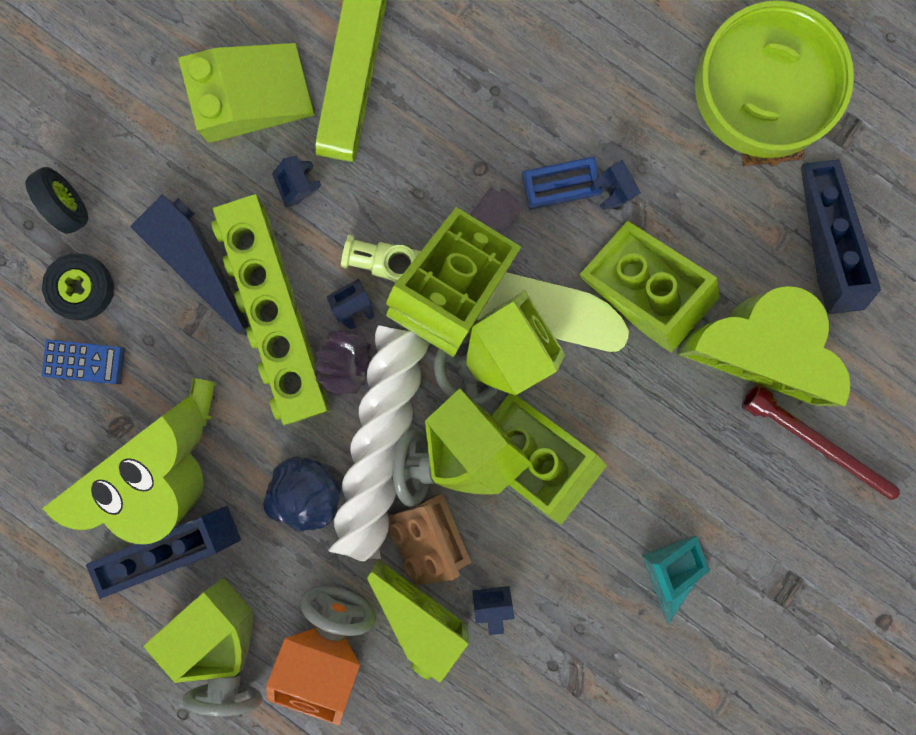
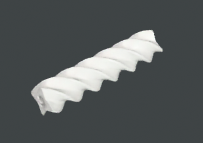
[328,325,429,561]

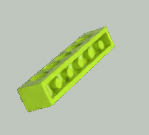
[211,194,332,425]

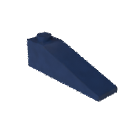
[801,159,881,315]
[130,194,249,336]
[86,506,241,599]

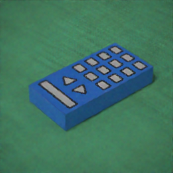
[42,339,125,384]

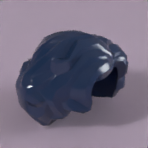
[263,456,341,532]

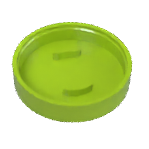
[695,1,854,158]

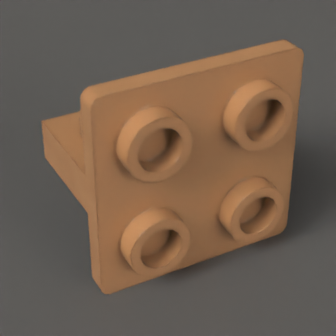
[388,493,472,585]

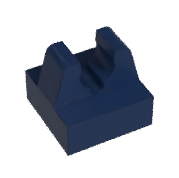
[272,156,321,207]
[590,160,641,210]
[327,279,374,329]
[472,586,514,635]

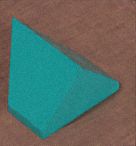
[642,536,710,624]

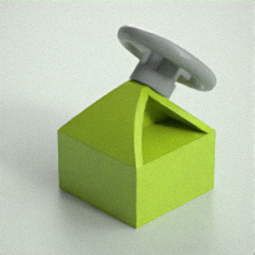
[434,290,565,405]
[393,388,532,507]
[143,577,263,716]

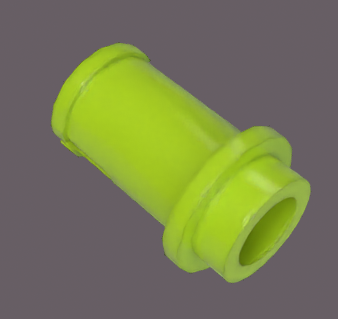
[189,378,216,426]

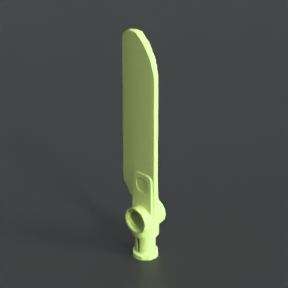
[341,234,629,352]

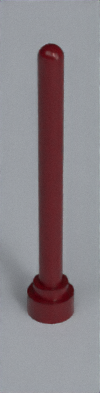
[742,383,900,500]

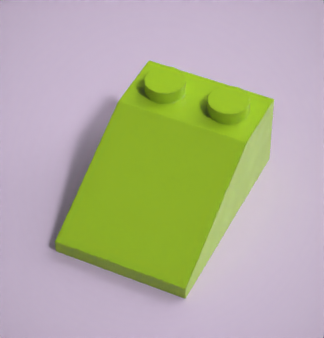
[178,43,315,143]
[579,221,720,353]
[491,393,607,525]
[367,559,469,683]

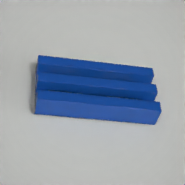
[521,156,602,210]

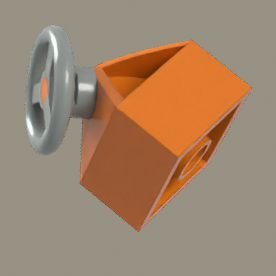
[266,586,376,726]

